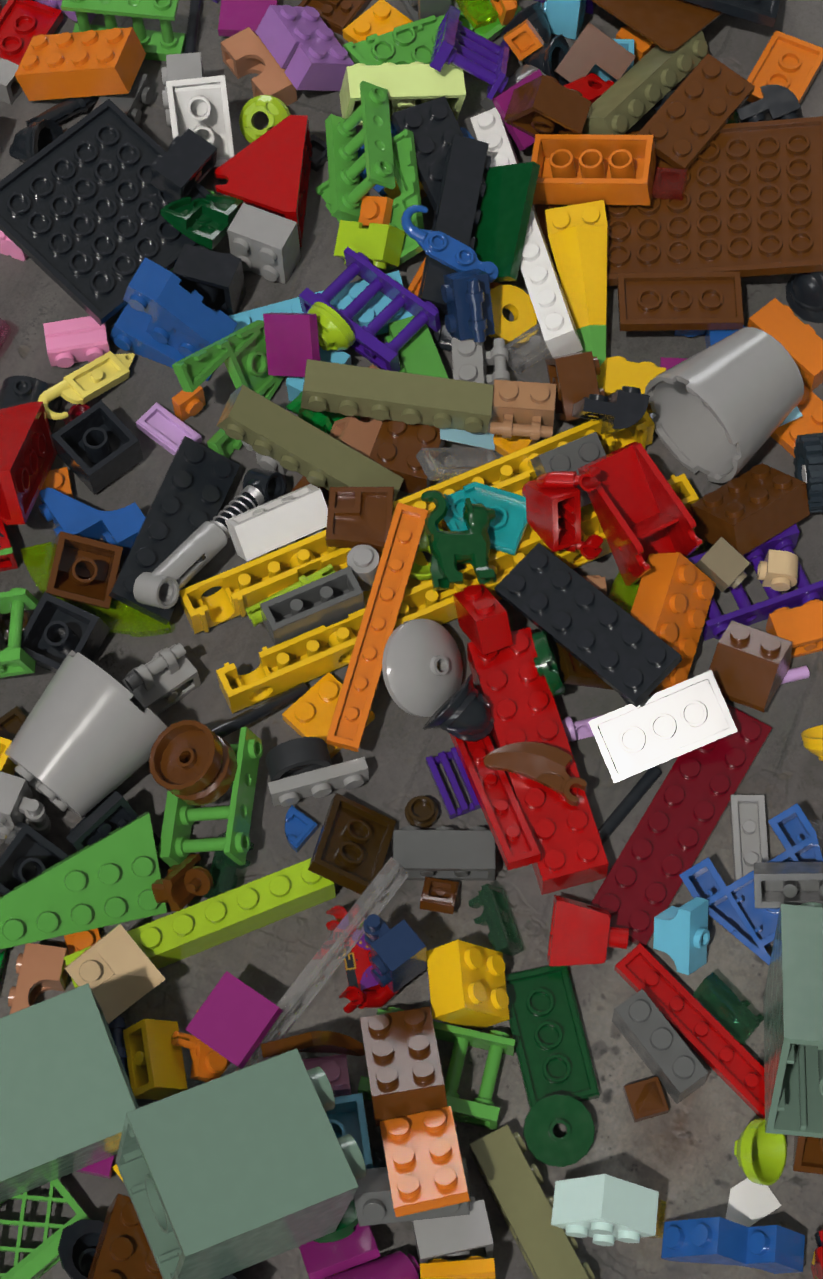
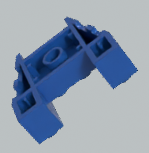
[109,257,238,381]
[679,803,823,966]

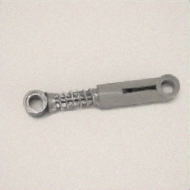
[133,468,287,609]

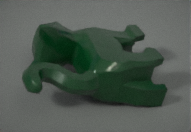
[421,490,497,591]

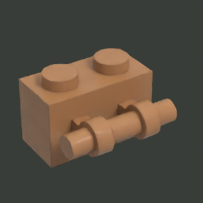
[490,379,557,441]

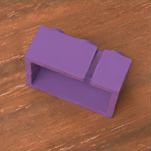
[255,5,354,91]

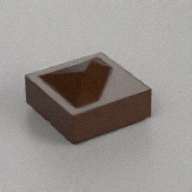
[420,877,459,914]
[623,1076,669,1123]

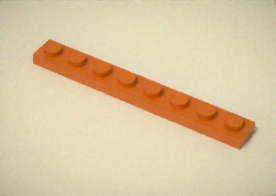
[326,502,429,752]

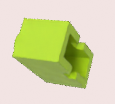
[333,220,405,270]

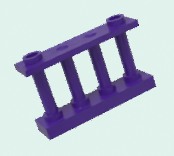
[430,5,512,100]
[299,247,441,372]
[687,524,823,641]

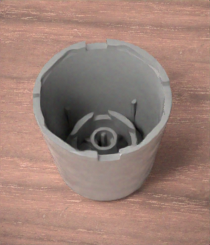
[644,327,804,483]
[4,650,168,818]

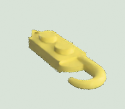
[38,351,135,420]

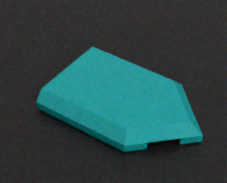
[443,482,528,556]

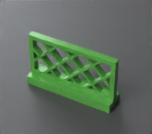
[0,1179,91,1279]

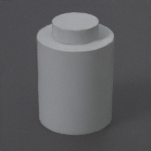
[347,545,379,591]

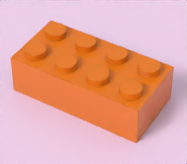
[14,27,146,101]
[531,134,657,206]
[630,552,716,697]

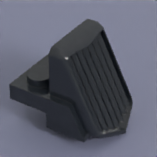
[66,791,160,852]

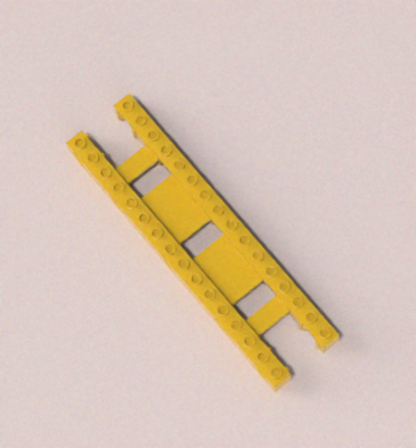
[179,410,699,714]

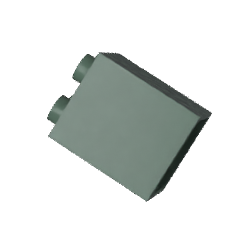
[763,902,823,1138]
[0,983,139,1202]
[115,1048,366,1279]

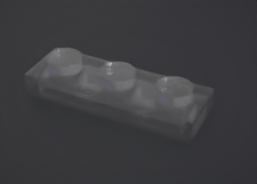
[416,448,498,481]

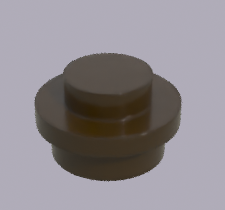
[405,796,438,829]

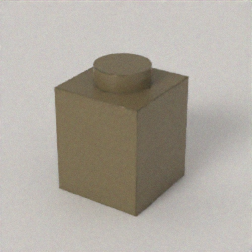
[695,537,750,592]

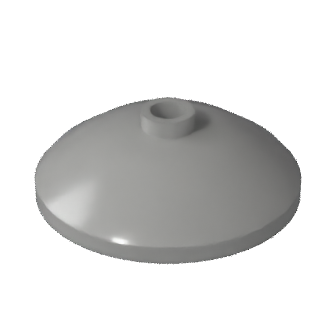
[382,619,463,717]

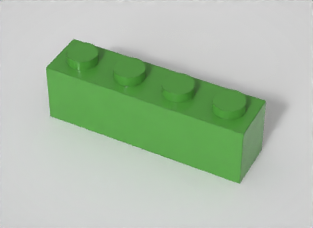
[385,316,449,379]

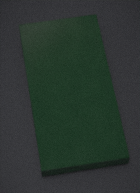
[473,162,540,282]
[505,966,600,1109]

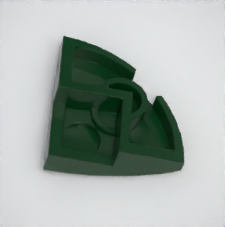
[161,194,243,250]

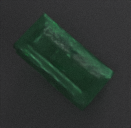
[204,832,254,899]
[469,884,524,956]
[692,972,764,1046]

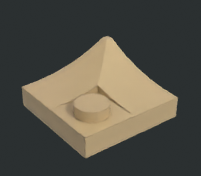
[64,924,166,1024]

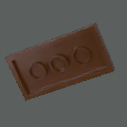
[637,54,755,174]
[617,272,744,331]

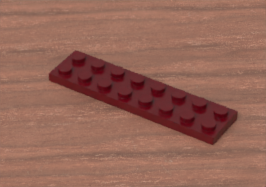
[590,704,772,948]

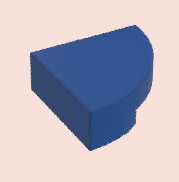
[285,805,318,853]

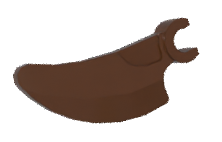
[484,742,587,806]

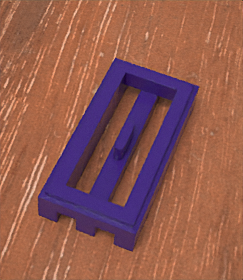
[426,747,481,819]

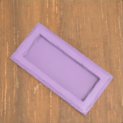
[136,402,202,455]

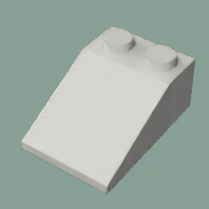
[166,75,235,167]

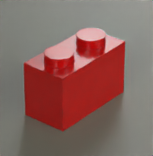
[453,584,513,655]

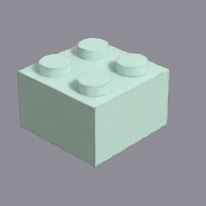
[551,1174,659,1246]

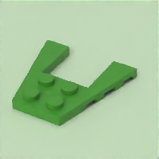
[315,129,424,274]
[172,320,285,459]

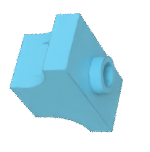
[653,897,710,975]

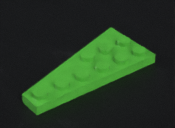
[343,0,523,65]
[0,812,167,949]

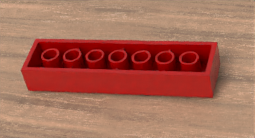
[467,627,609,895]

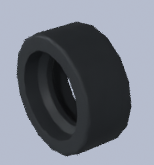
[265,737,332,782]

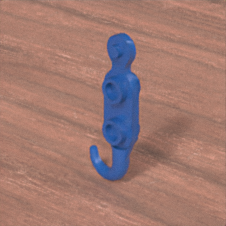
[401,205,499,283]

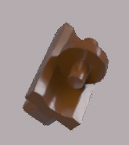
[152,853,214,911]

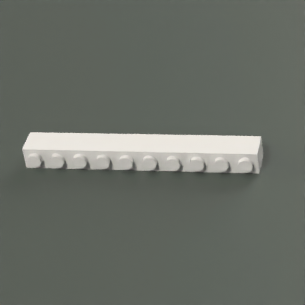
[470,107,583,357]

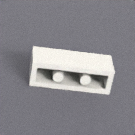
[225,484,328,561]

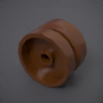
[149,720,237,806]

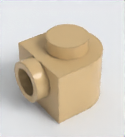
[757,549,798,591]

